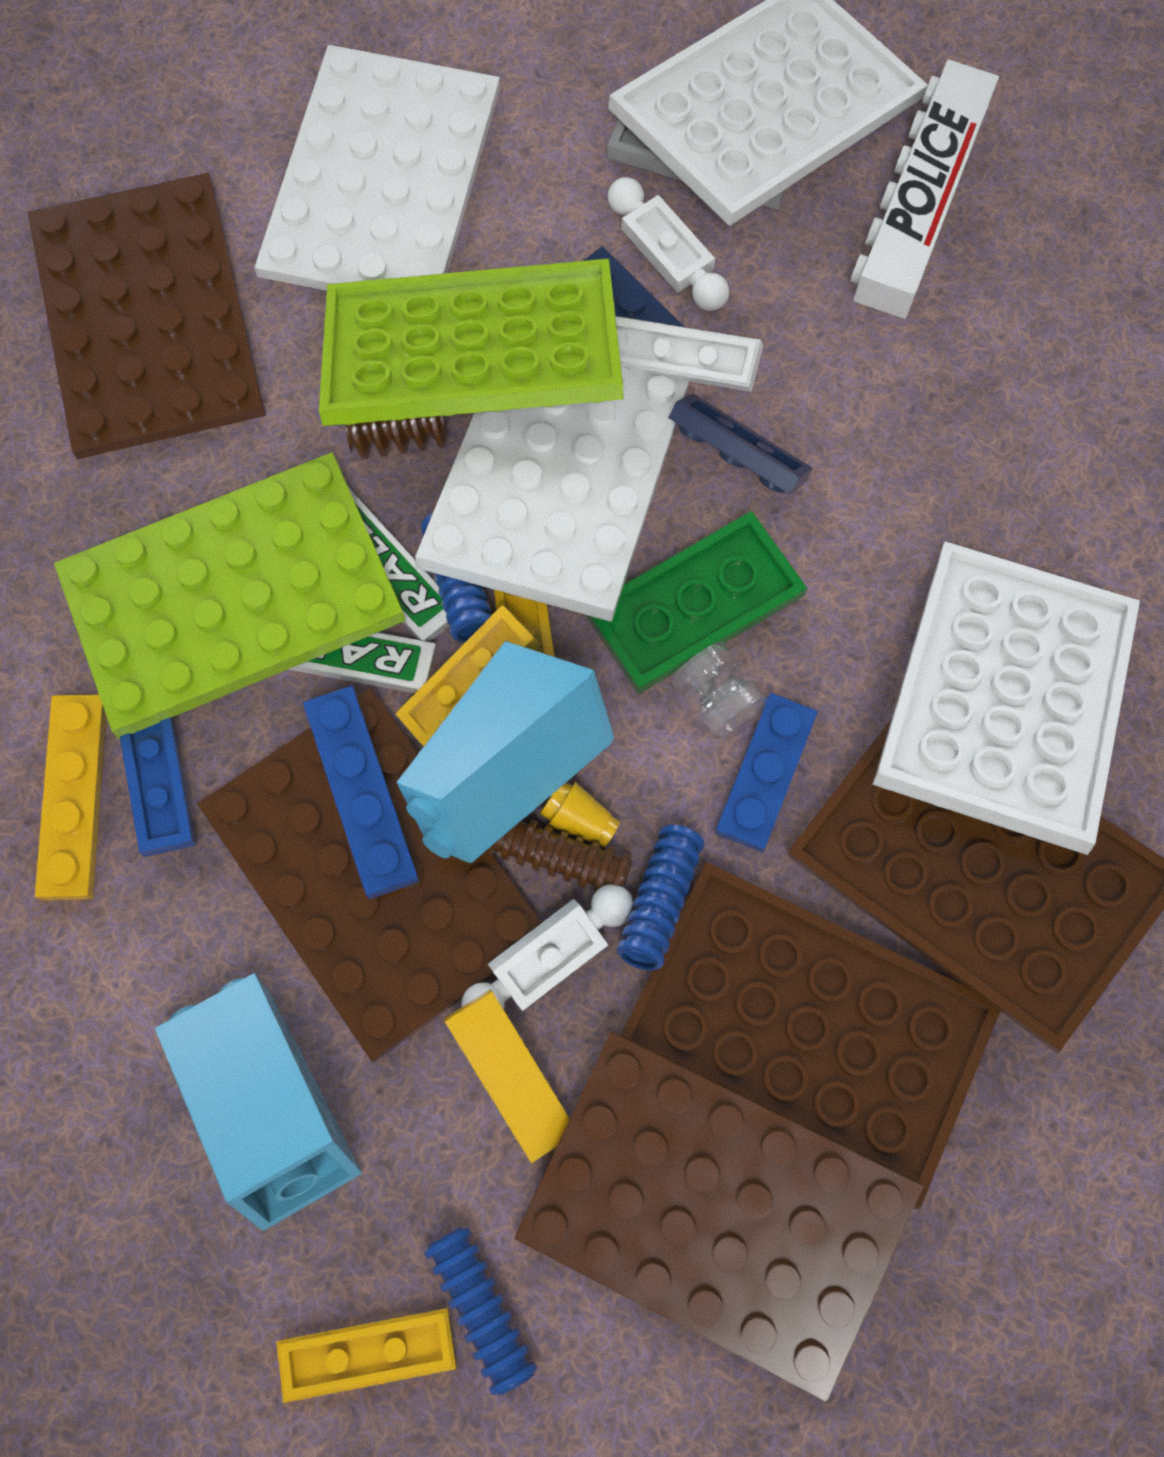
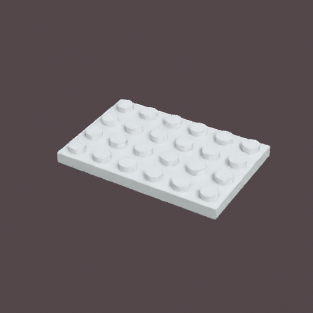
[608,0,928,226]
[254,45,500,291]
[415,364,689,622]
[873,541,1140,855]

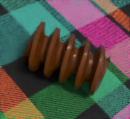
[345,416,447,459]

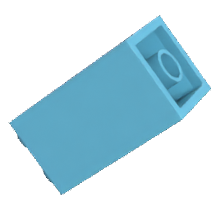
[397,641,615,863]
[155,973,362,1231]

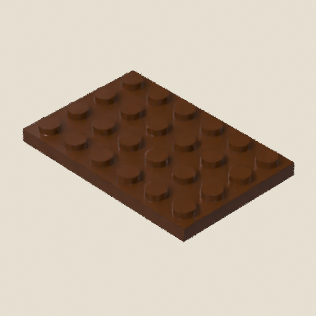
[28,173,266,459]
[197,688,542,1063]
[788,718,1164,1054]
[621,862,1000,1210]
[514,1030,924,1402]

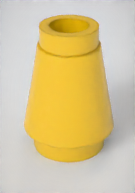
[540,781,621,848]

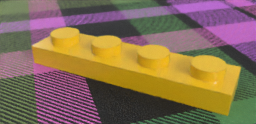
[34,695,106,900]

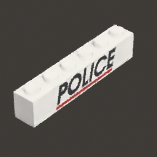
[850,59,999,319]

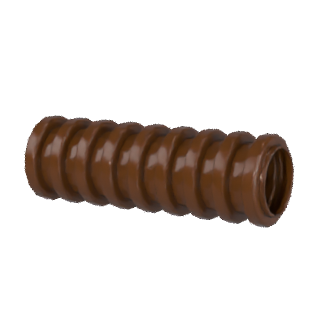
[485,820,633,892]

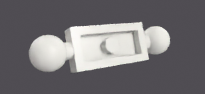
[608,177,729,311]
[461,884,633,1011]

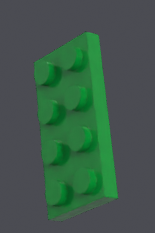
[585,511,808,695]

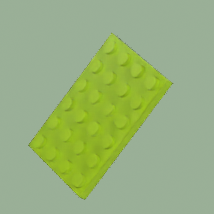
[319,258,624,426]
[54,452,406,739]

